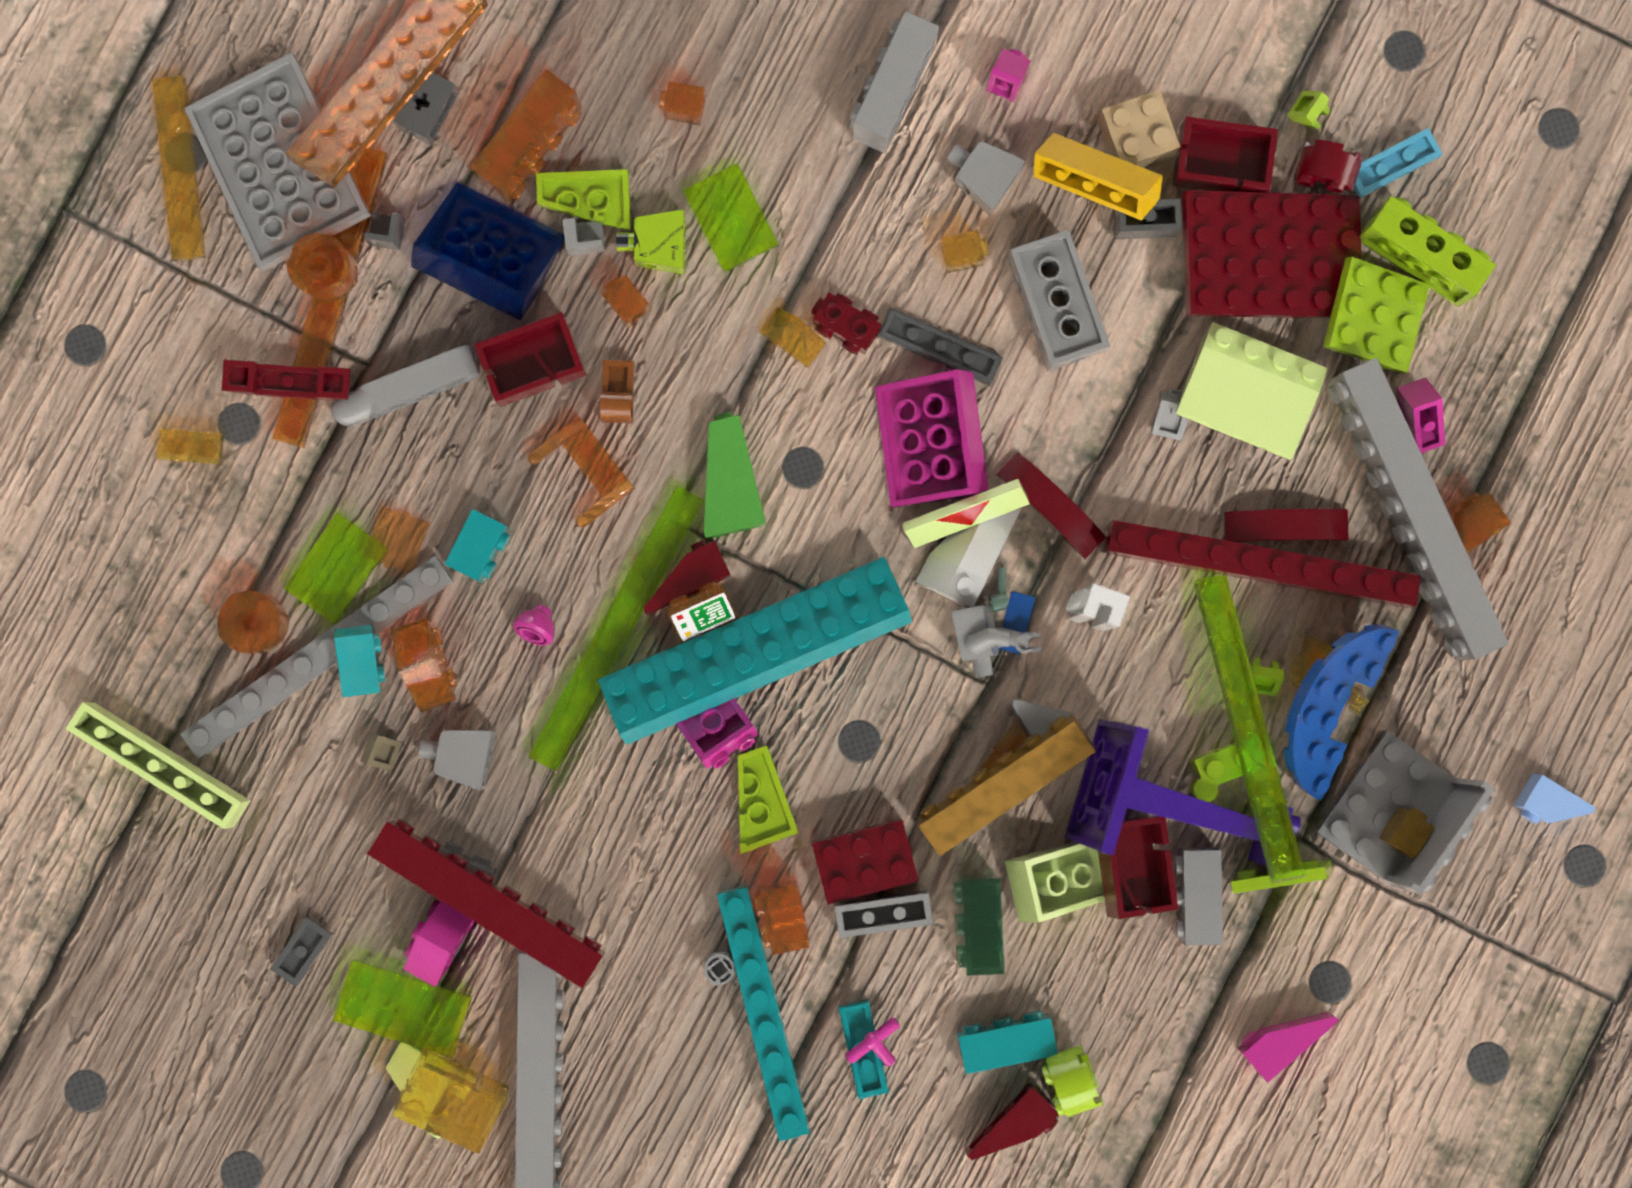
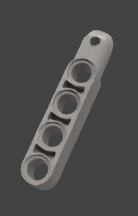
[331,345,481,427]

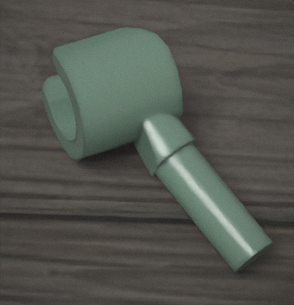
[990,567,1009,612]

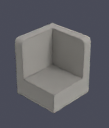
[562,218,606,256]

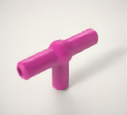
[845,1017,900,1067]

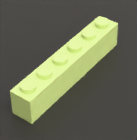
[66,702,250,829]

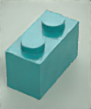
[444,509,511,583]
[334,625,385,698]

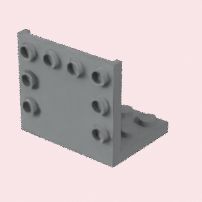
[1314,731,1495,895]

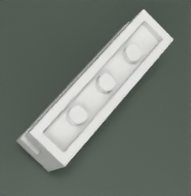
[1065,583,1130,631]

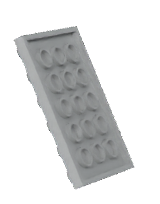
[184,52,371,272]

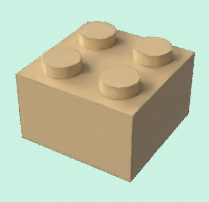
[1097,89,1180,167]

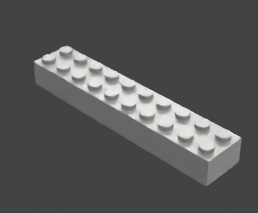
[1328,357,1509,661]

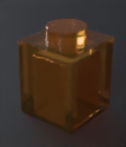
[659,81,706,126]
[602,275,651,328]

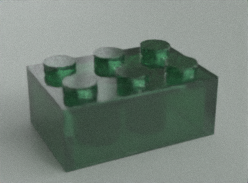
[953,873,1005,976]

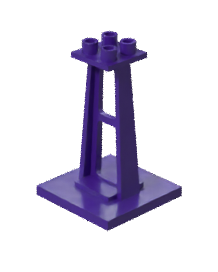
[1064,719,1301,869]

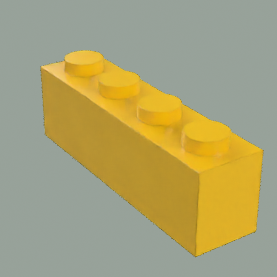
[1033,133,1163,220]

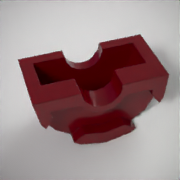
[1293,139,1364,193]

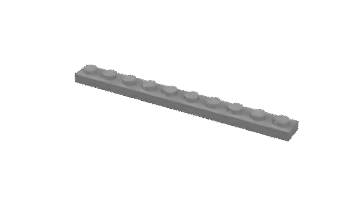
[180,556,454,759]

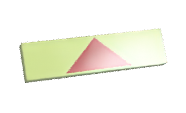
[902,479,1030,548]

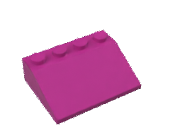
[875,369,989,508]

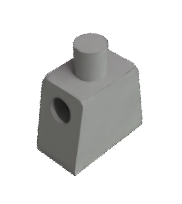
[947,141,1025,216]
[419,730,496,790]

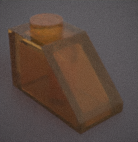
[1453,492,1511,553]

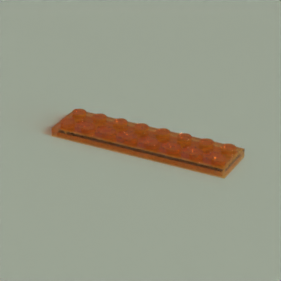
[285,0,488,187]

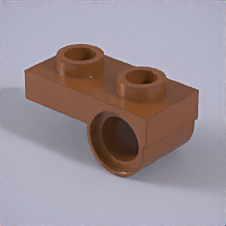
[600,360,635,424]

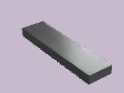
[878,308,1003,386]

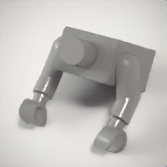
[951,606,1043,678]

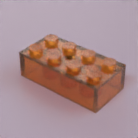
[470,69,582,204]

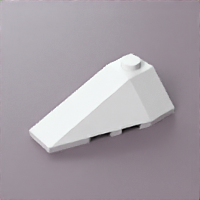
[915,507,1022,608]

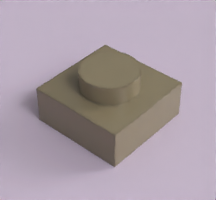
[360,732,402,771]

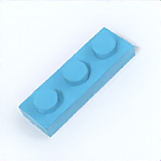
[1354,128,1443,199]

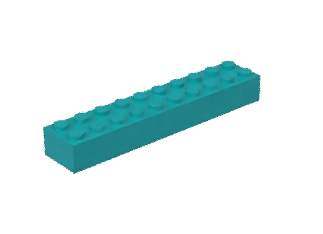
[598,556,912,745]

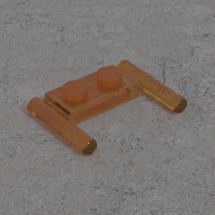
[527,416,635,528]

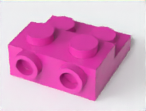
[676,698,758,769]

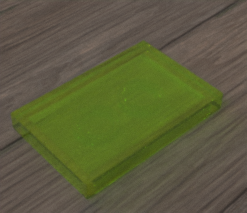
[683,163,779,273]
[283,513,389,624]

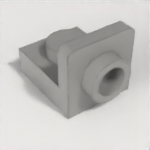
[1151,389,1188,441]

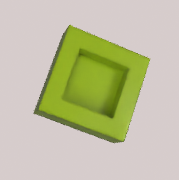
[1287,90,1330,129]
[1245,658,1284,696]

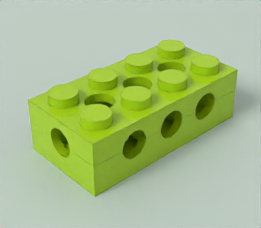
[1359,196,1497,307]

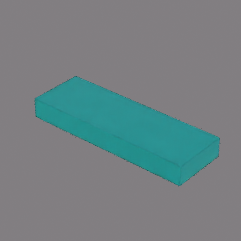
[838,999,889,1099]

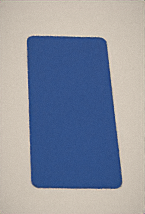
[999,591,1035,654]

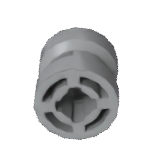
[704,950,736,985]

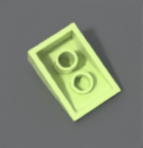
[1005,842,1105,923]

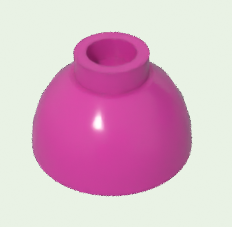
[513,605,555,646]

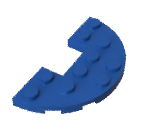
[1284,624,1400,801]

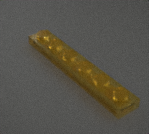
[152,75,206,262]

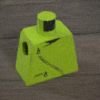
[616,210,686,274]

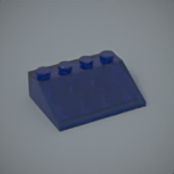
[411,182,565,321]

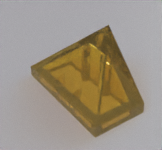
[759,307,826,368]

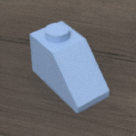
[1514,774,1596,824]

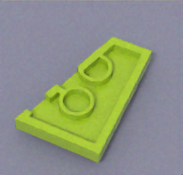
[536,169,631,232]
[738,745,799,854]
[1231,859,1333,894]

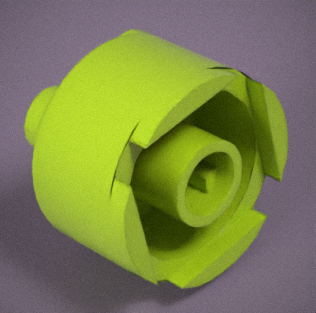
[1042,1044,1104,1117]

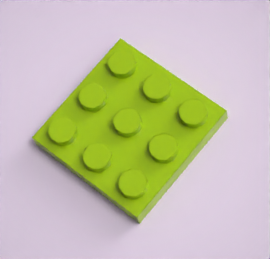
[1323,257,1430,374]

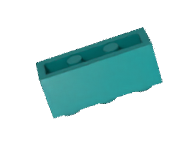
[956,1011,1058,1074]

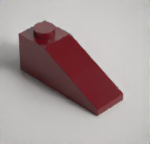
[643,539,731,615]
[965,1082,1059,1160]

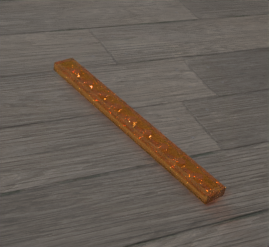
[272,145,389,448]

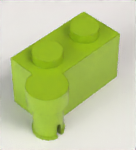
[1188,738,1264,802]

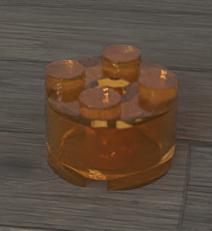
[287,233,358,302]
[217,591,289,654]

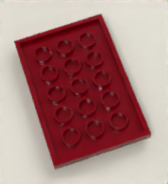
[1182,190,1362,318]

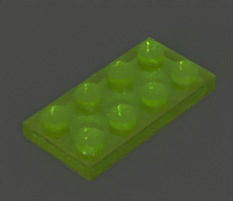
[332,959,473,1058]

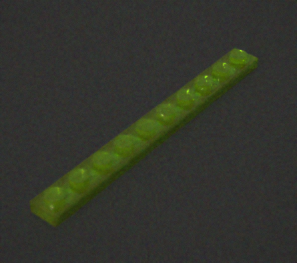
[528,485,704,771]
[1194,575,1305,883]

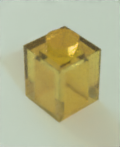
[940,230,989,274]

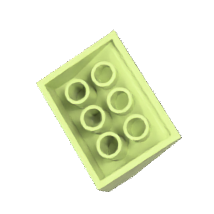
[1175,322,1327,460]

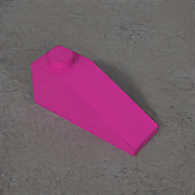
[1238,1012,1339,1082]

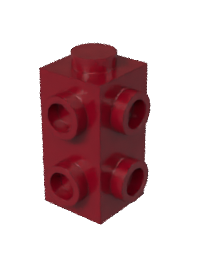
[811,293,882,355]

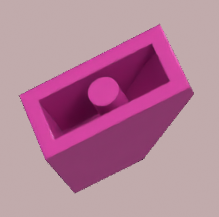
[986,49,1031,102]
[1397,377,1445,453]

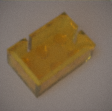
[393,1048,508,1154]

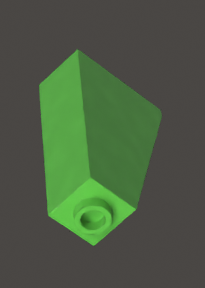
[704,412,766,540]

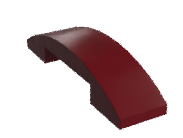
[221,359,351,400]
[996,452,1106,560]
[1224,509,1349,543]

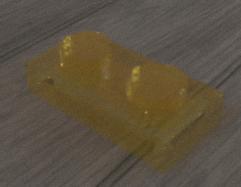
[157,428,224,465]

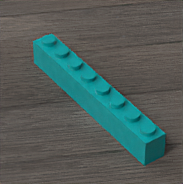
[717,884,810,1142]

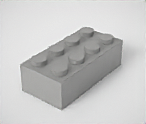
[850,11,939,154]

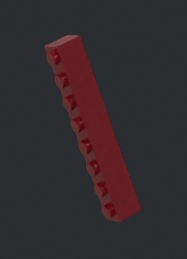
[367,819,605,989]

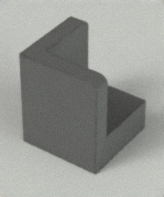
[363,212,405,250]

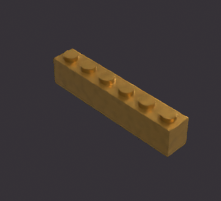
[918,714,1096,856]

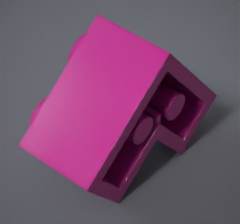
[403,899,474,987]

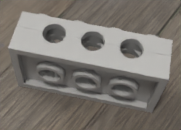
[1007,229,1110,372]

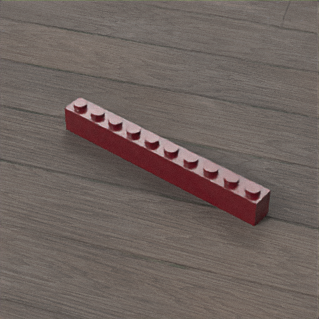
[1103,520,1421,608]

